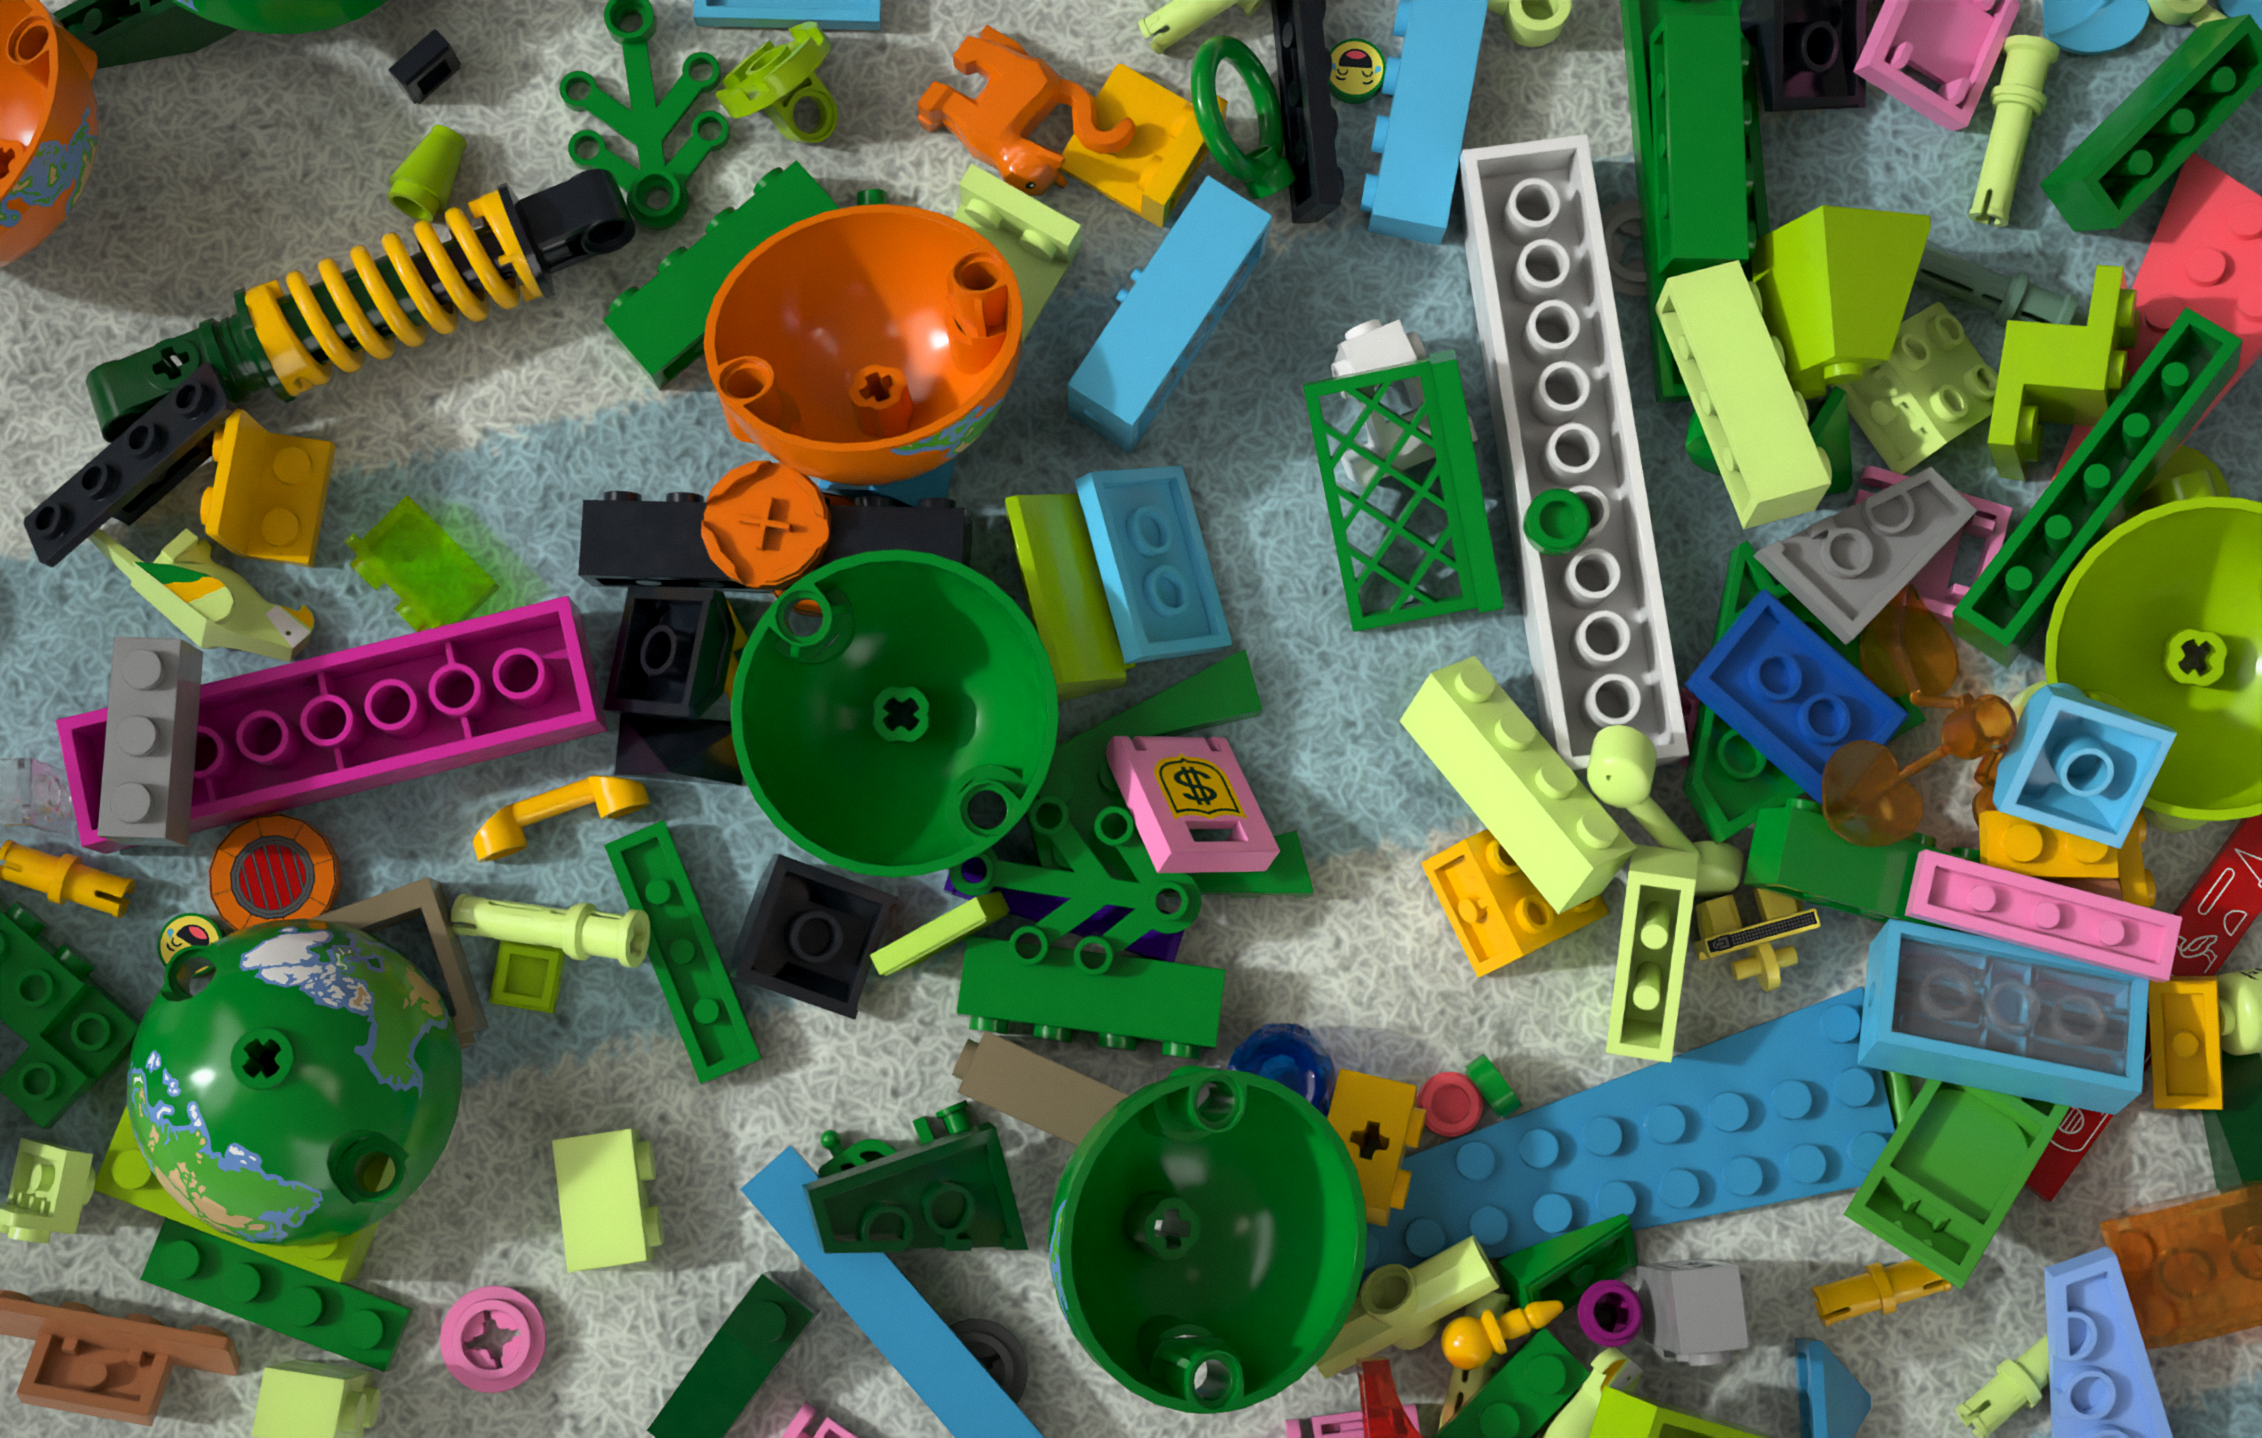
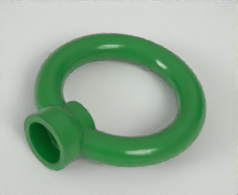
[1191,35,1296,199]

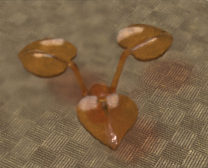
[1822,584,2017,847]

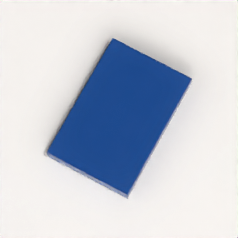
[1683,588,1910,812]

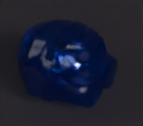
[1227,1022,1337,1118]

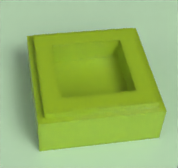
[489,940,566,1014]

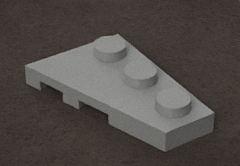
[1753,467,1977,645]

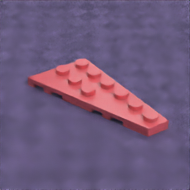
[2050,152,2262,484]

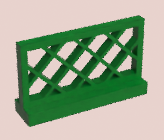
[1303,349,1504,632]

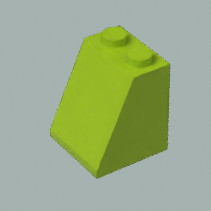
[1751,205,1931,400]

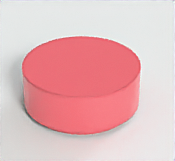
[1417,1072,1483,1137]

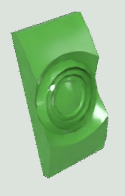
[1843,1049,2070,1289]

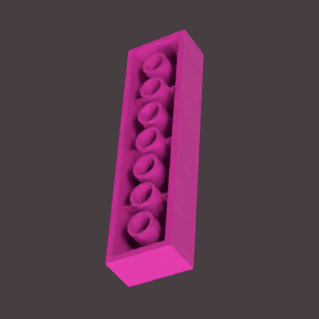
[56,596,608,854]

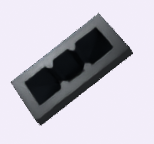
[614,715,743,786]

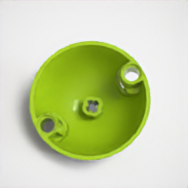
[2045,496,2262,821]

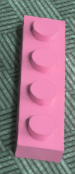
[1905,849,2182,983]

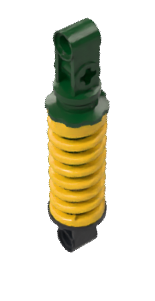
[85,169,636,443]

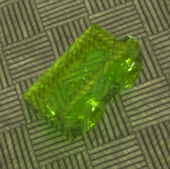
[344,495,500,632]

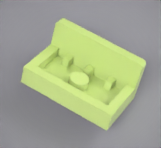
[0,1138,95,1243]

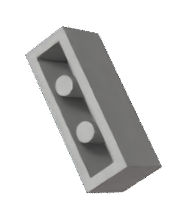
[97,636,203,847]
[1635,1258,1750,1366]

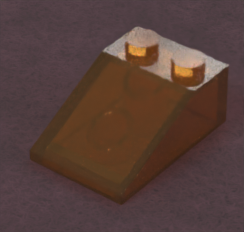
[2099,1180,2262,1350]

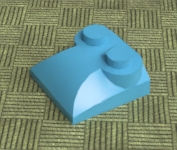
[1992,683,2177,849]

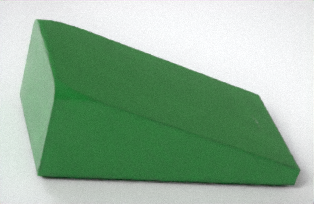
[1497,1213,1638,1330]

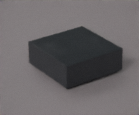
[388,29,461,104]

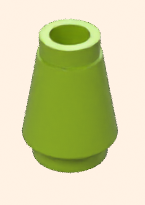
[387,125,467,222]

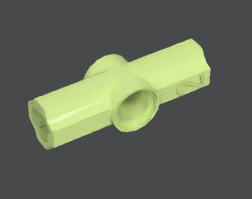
[1315,1235,1500,1379]

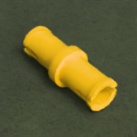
[0,839,136,919]
[1811,1259,1951,1327]

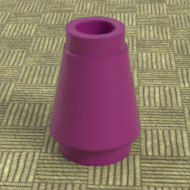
[1578,1280,1644,1347]

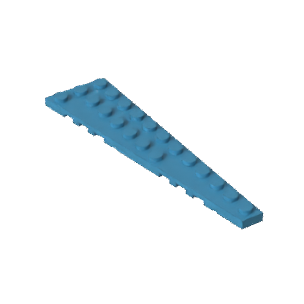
[1360,986,1895,1284]

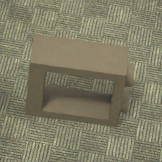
[311,877,489,1050]
[952,1031,1129,1146]

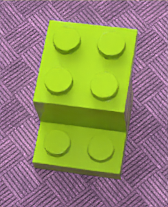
[1987,265,2141,481]

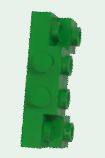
[0,898,141,1129]

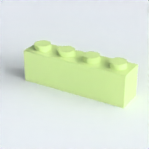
[1655,260,1832,530]
[1400,656,1637,914]

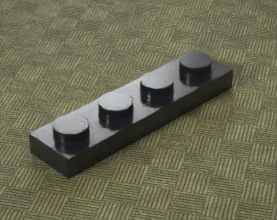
[1271,0,1344,224]

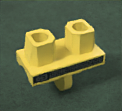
[1693,888,1821,992]

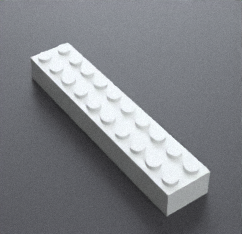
[1455,134,1689,777]

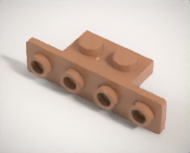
[0,1290,241,1427]

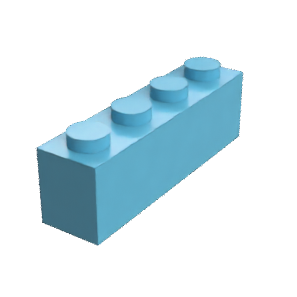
[1359,0,1489,245]

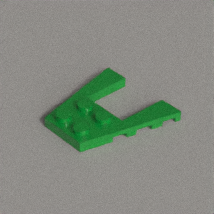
[1025,650,1314,898]

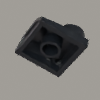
[1739,0,1866,112]
[603,585,736,722]
[730,853,899,1020]

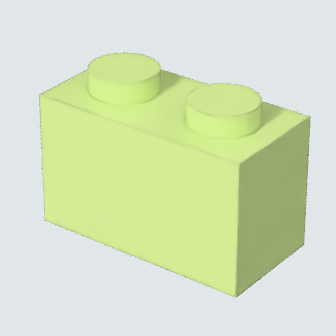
[552,1129,664,1273]
[251,1359,381,1438]

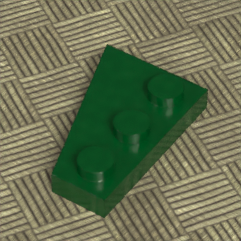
[802,1122,1029,1254]

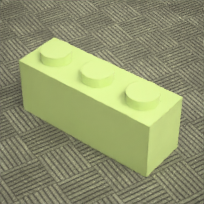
[1606,844,1699,1063]

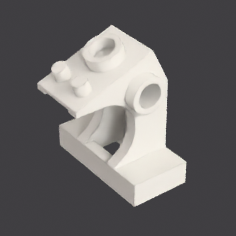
[1331,319,1478,487]

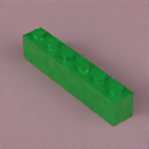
[1952,307,2243,669]

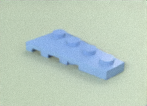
[2044,1246,2173,1438]

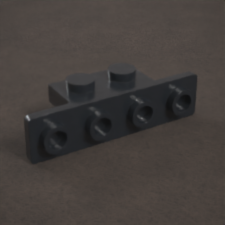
[23,362,236,568]

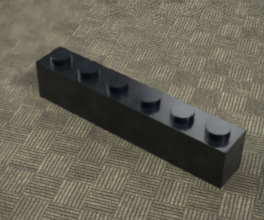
[578,491,972,592]

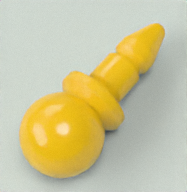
[1441,1300,1564,1370]

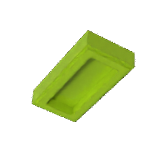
[870,890,1010,976]

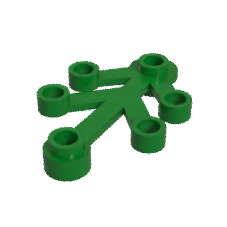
[559,0,730,230]
[949,796,1201,976]

